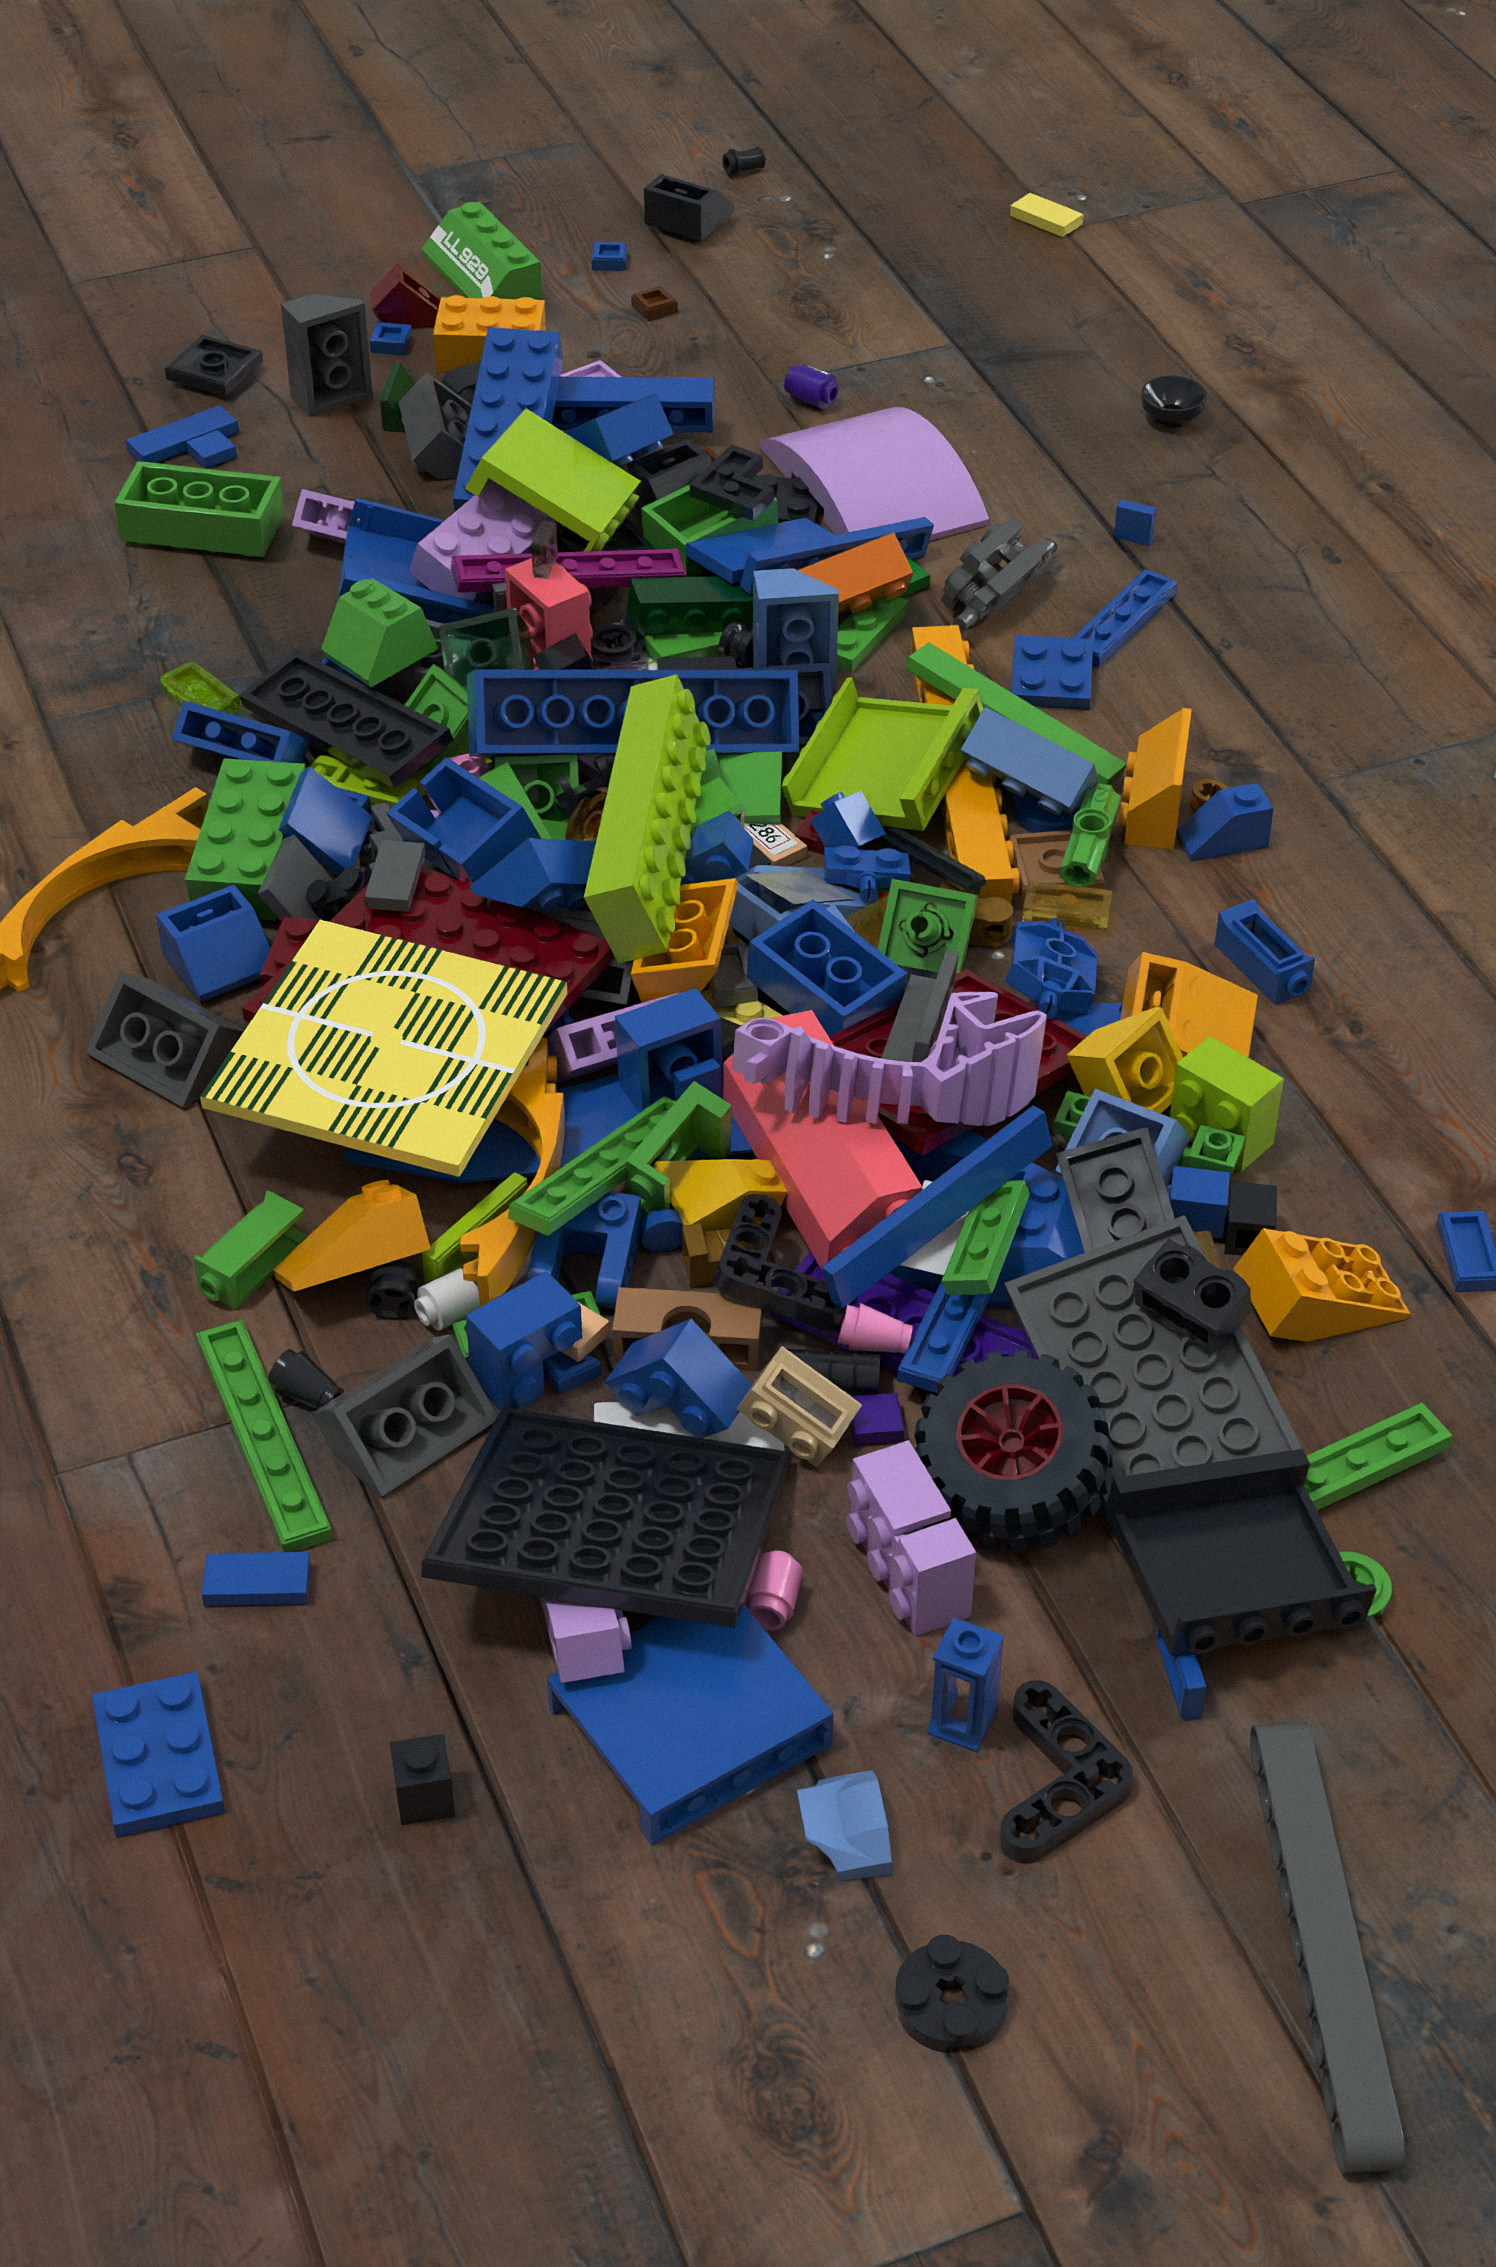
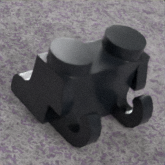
[554,756,613,836]
[306,866,373,921]

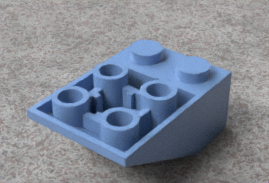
[729,865,878,941]

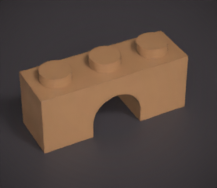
[612,1287,763,1371]

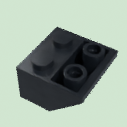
[644,174,735,241]
[627,439,712,510]

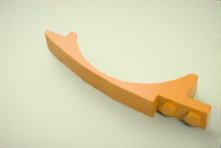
[0,787,209,993]
[460,1038,566,1307]

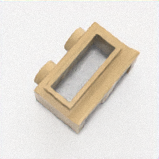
[736,1346,862,1467]

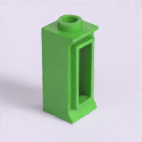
[194,1190,308,1310]

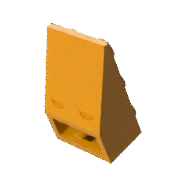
[1120,952,1258,1058]
[1233,1228,1411,1342]

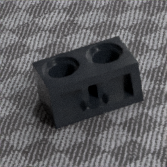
[1134,1238,1251,1354]

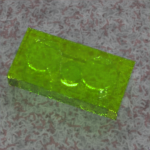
[160,660,241,714]

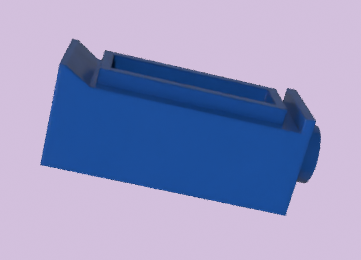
[1214,899,1315,1005]
[928,1617,1004,1753]

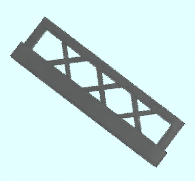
[881,950,959,1062]

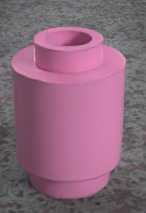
[744,1550,803,1631]

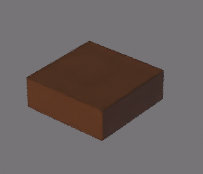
[631,286,678,321]

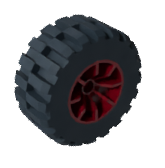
[914,1350,1113,1553]

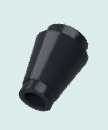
[268,1349,344,1409]

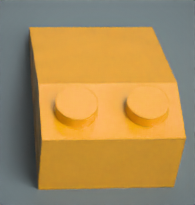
[273,1180,431,1292]

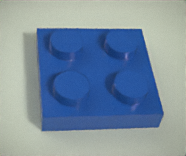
[1011,635,1093,709]

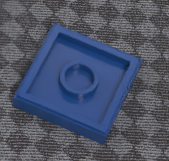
[278,766,373,877]

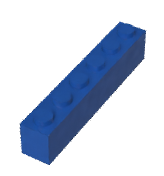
[552,376,716,433]

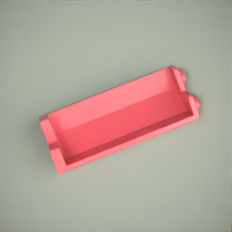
[722,1010,923,1270]

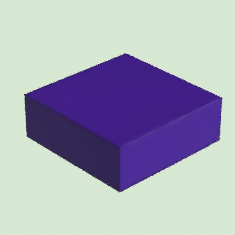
[851,1393,904,1445]

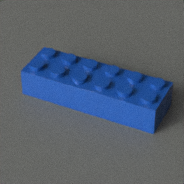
[453,327,563,512]

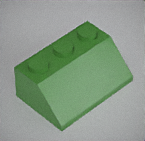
[321,578,439,687]

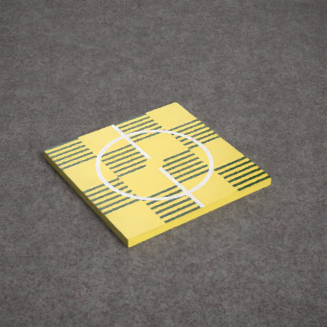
[200,920,567,1177]

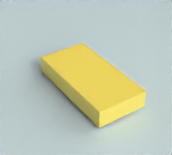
[1010,193,1083,238]

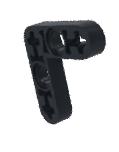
[714,1194,853,1331]
[1000,1680,1133,1864]

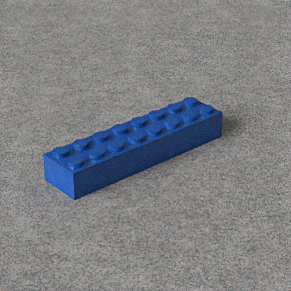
[467,670,799,757]

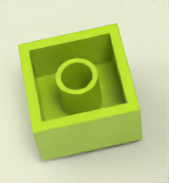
[1170,1036,1284,1172]

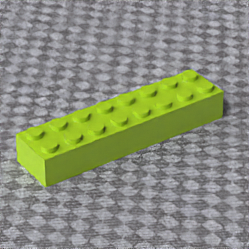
[584,674,711,963]

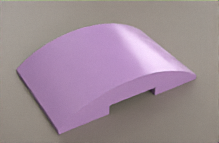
[760,407,989,541]

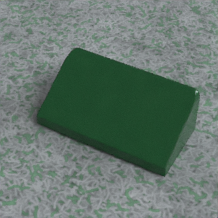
[380,362,416,433]

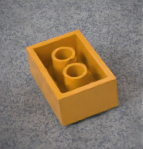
[433,295,546,371]

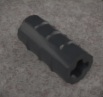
[780,1347,881,1396]

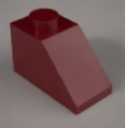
[370,264,441,328]

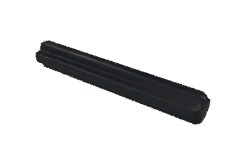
[881,827,986,895]

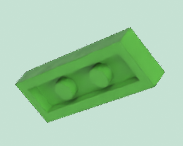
[837,596,909,673]
[942,1180,1030,1295]

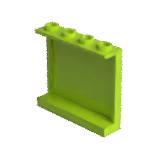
[465,409,640,552]
[781,677,984,831]

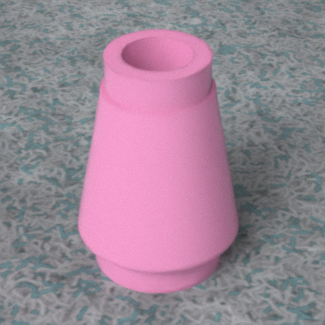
[838,1303,913,1354]

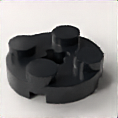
[895,1935,1009,2053]

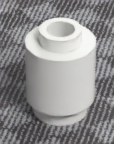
[414,1268,480,1331]

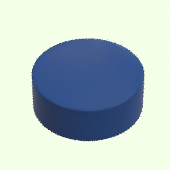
[639,1209,684,1253]

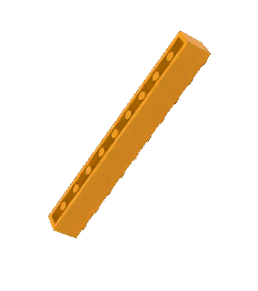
[911,625,1020,904]

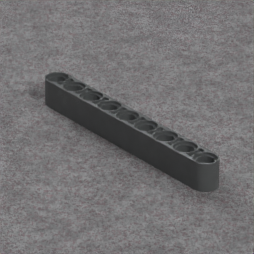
[1250,1722,1405,2174]

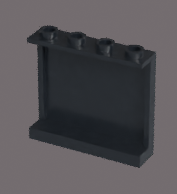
[1104,1449,1377,1656]

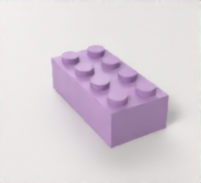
[409,480,565,604]

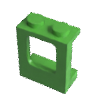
[626,1081,732,1218]

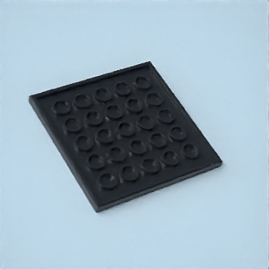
[421,1407,792,1628]

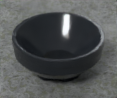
[1141,375,1207,428]

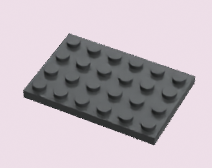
[1004,1215,1303,1507]

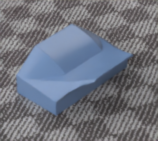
[797,1770,892,1882]

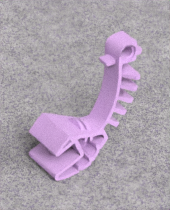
[732,992,1047,1126]

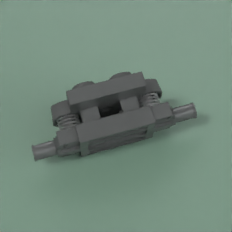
[941,517,1058,633]

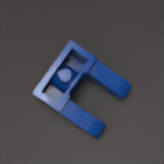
[526,1192,643,1310]

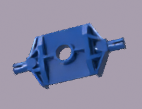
[1005,918,1098,1019]

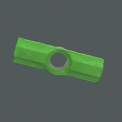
[1059,783,1121,891]

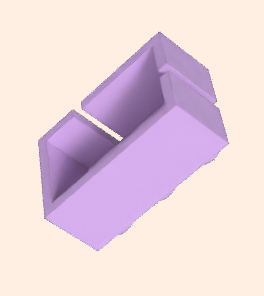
[846,1440,976,1637]

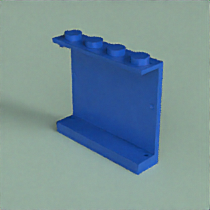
[336,498,495,639]
[547,1604,833,1846]

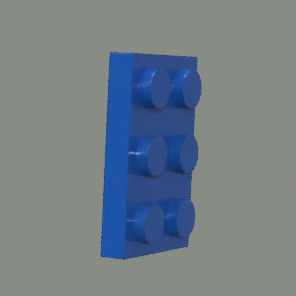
[92,1671,225,1838]

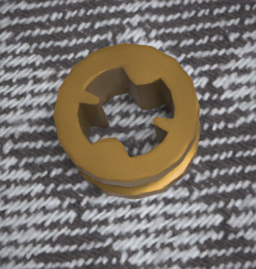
[1190,779,1228,812]

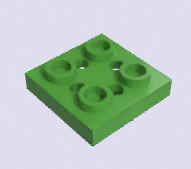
[877,879,978,974]

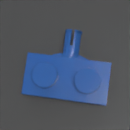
[823,845,911,903]

